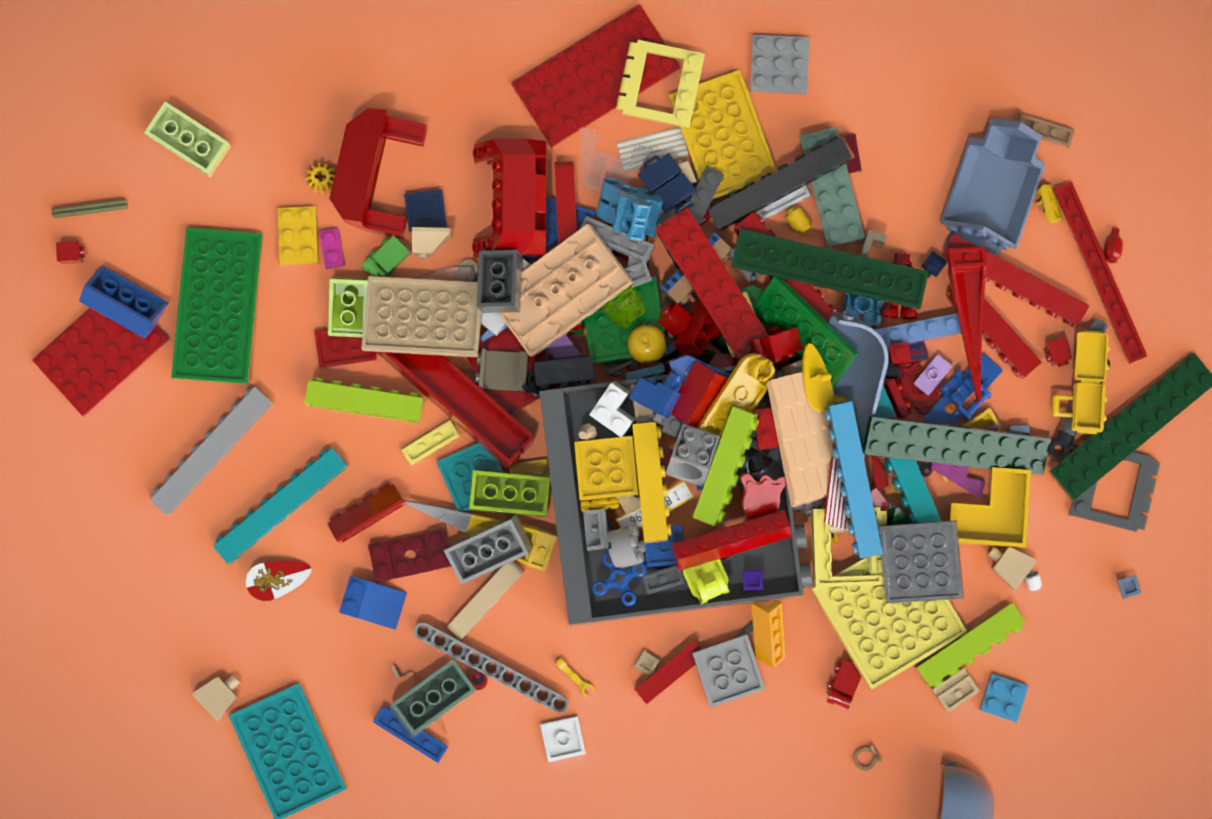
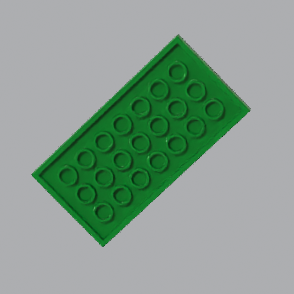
[171,228,263,385]

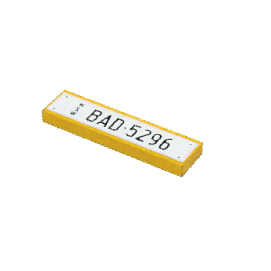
[616,481,694,529]

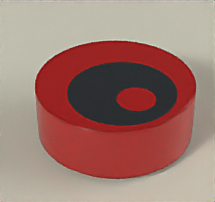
[468,671,488,691]

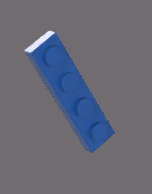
[373,706,449,763]

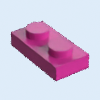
[319,228,345,269]

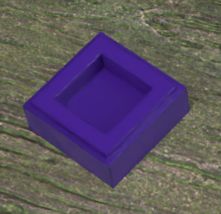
[743,570,763,591]

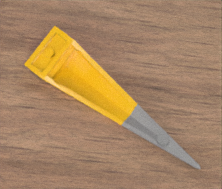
[405,500,557,571]

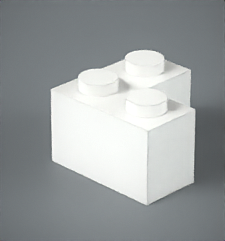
[589,380,635,437]

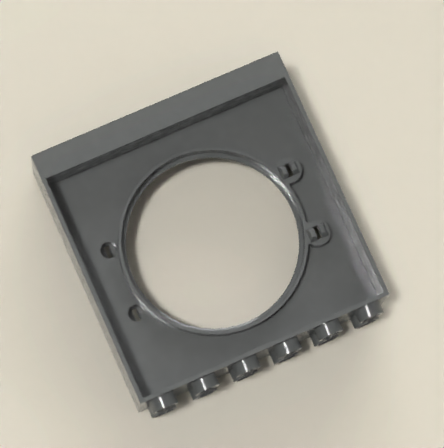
[539,366,812,627]

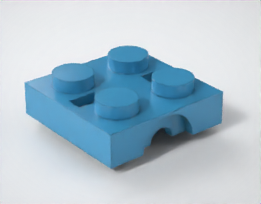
[842,293,883,327]

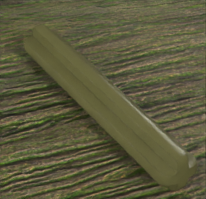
[52,198,128,218]

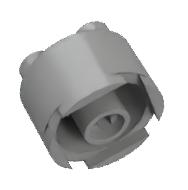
[607,524,646,569]

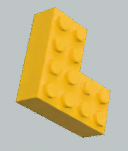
[948,467,1031,548]

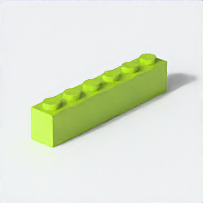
[693,406,759,526]
[915,603,1026,688]

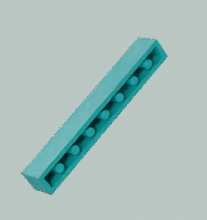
[213,448,348,565]

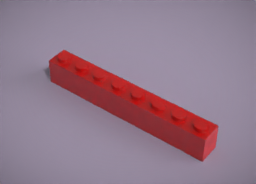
[942,234,1090,327]

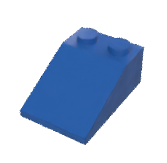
[339,576,407,630]

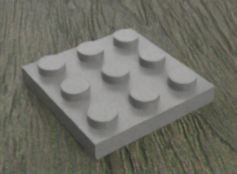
[750,35,810,95]
[692,634,765,708]

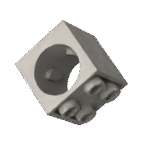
[666,424,720,487]

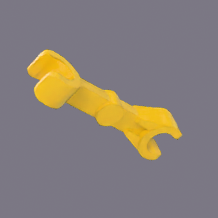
[555,658,594,697]

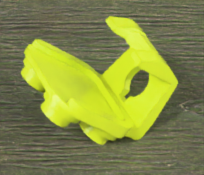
[683,559,730,604]

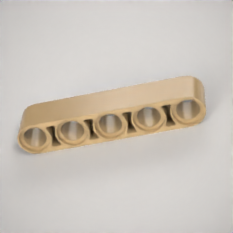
[447,561,525,640]

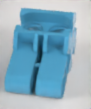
[596,178,663,241]

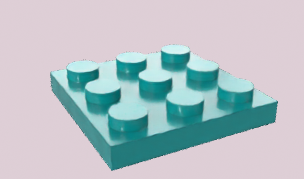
[436,443,504,512]

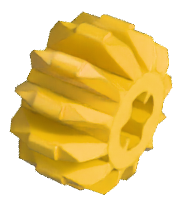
[305,161,335,194]

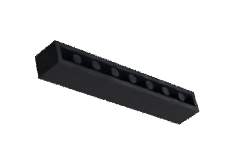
[707,136,855,231]

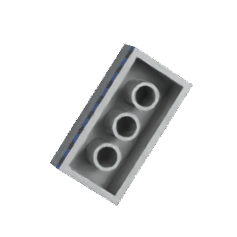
[444,514,533,585]

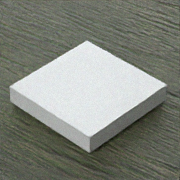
[540,716,586,762]

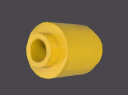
[785,206,812,235]

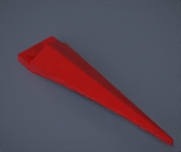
[946,247,987,403]

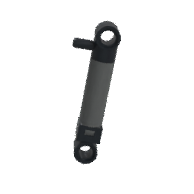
[1048,358,1111,461]

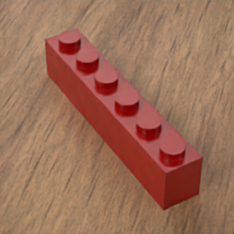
[946,289,1042,379]
[672,510,791,571]

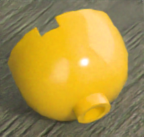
[628,325,666,364]

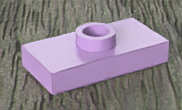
[913,355,953,396]

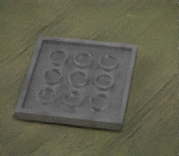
[878,520,964,603]

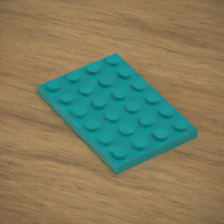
[228,683,347,819]

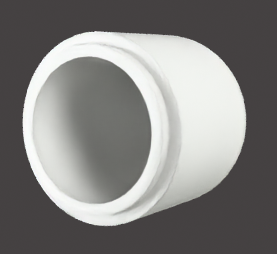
[1025,571,1042,591]

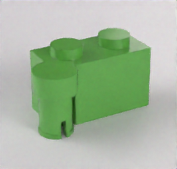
[361,235,411,277]

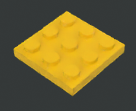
[574,436,639,501]

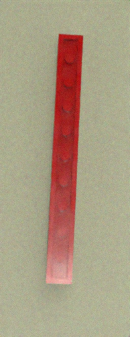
[1053,181,1147,364]

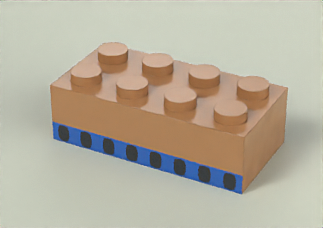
[660,233,732,307]

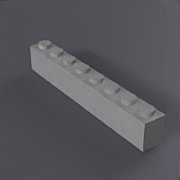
[150,387,273,516]

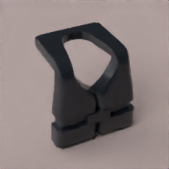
[736,447,773,489]

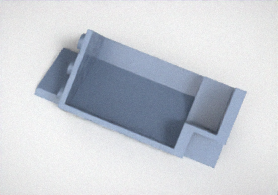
[940,118,1046,257]

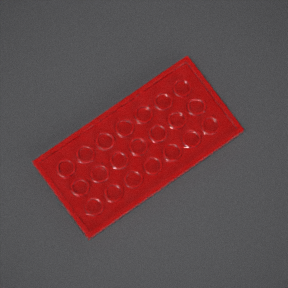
[511,4,680,148]

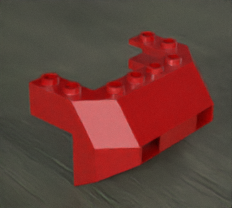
[329,108,428,239]
[472,138,546,258]

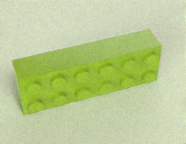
[304,378,425,424]

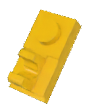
[1035,185,1063,223]

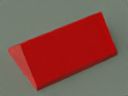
[671,361,728,428]

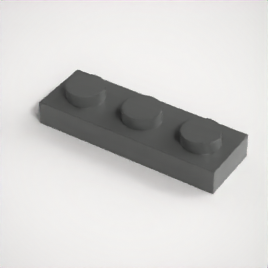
[687,167,724,226]

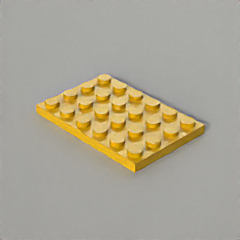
[668,70,777,200]

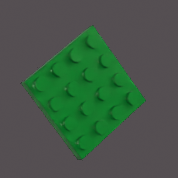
[584,277,667,364]

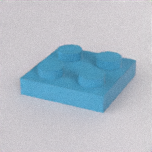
[624,364,665,380]
[979,674,1029,723]

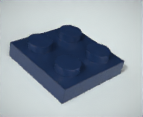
[404,189,447,233]

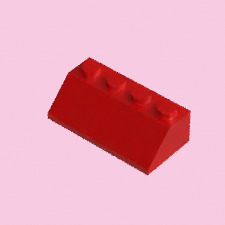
[327,483,406,544]

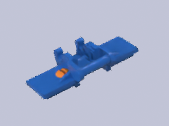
[923,353,1003,425]

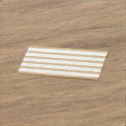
[617,127,688,172]

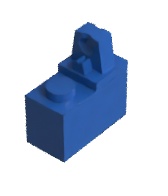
[629,372,681,418]

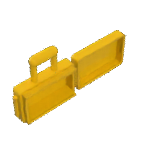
[1051,330,1111,434]

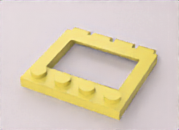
[616,40,705,128]
[811,507,887,587]

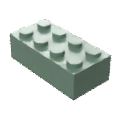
[389,659,476,738]

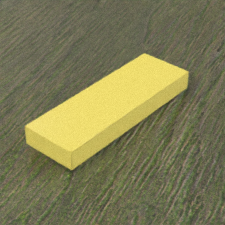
[401,420,460,466]

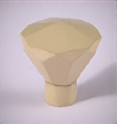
[579,423,597,441]

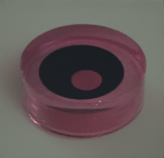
[916,461,934,477]

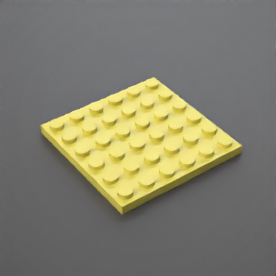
[811,557,968,690]

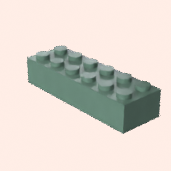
[799,127,865,249]

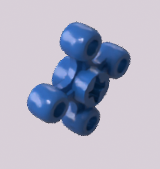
[592,552,647,606]

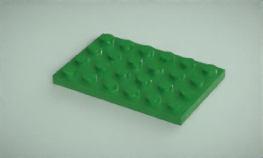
[753,276,859,389]

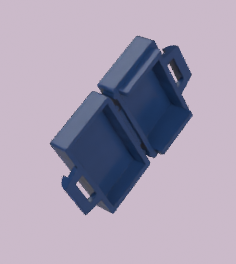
[638,153,696,213]

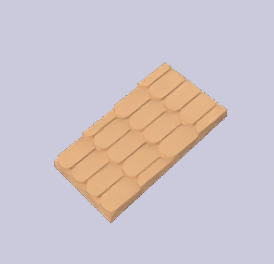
[499,224,634,357]
[767,372,835,508]

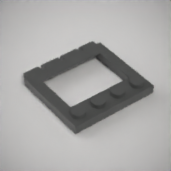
[1069,452,1160,532]

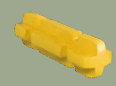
[580,498,619,512]

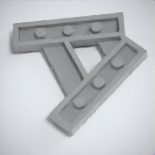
[579,216,655,291]

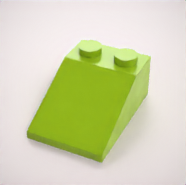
[328,275,368,337]

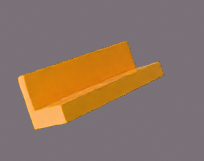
[751,599,786,668]

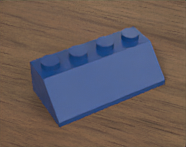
[79,265,168,339]

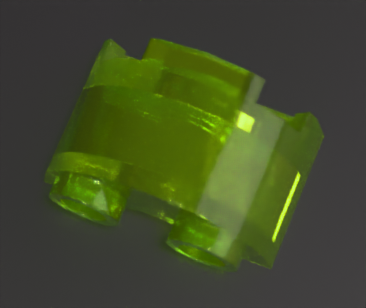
[602,285,646,328]

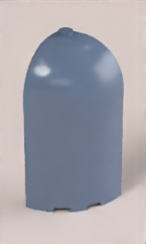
[828,312,888,457]
[940,761,995,819]

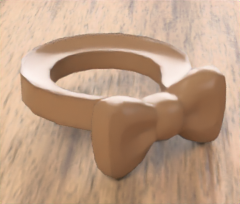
[853,744,882,771]

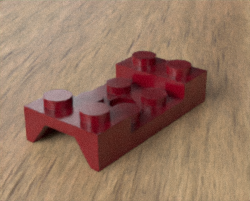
[368,529,452,583]

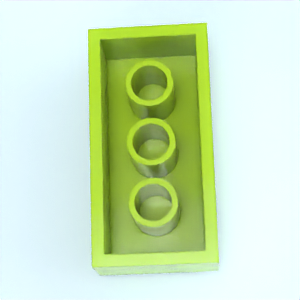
[469,470,551,517]

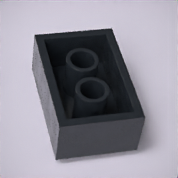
[532,355,594,389]

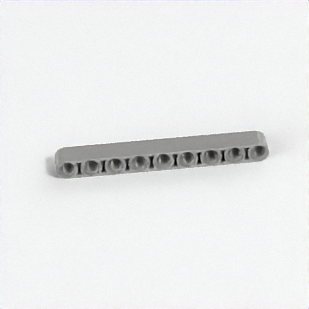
[414,623,568,713]

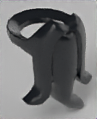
[522,371,547,398]

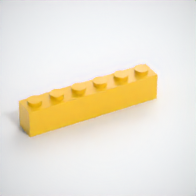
[632,422,672,543]

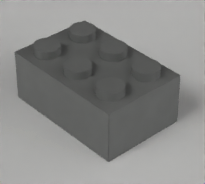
[477,250,522,313]

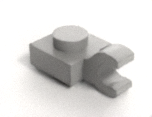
[650,413,685,438]

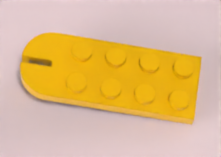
[697,353,775,448]

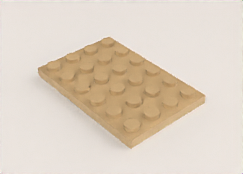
[362,276,482,357]

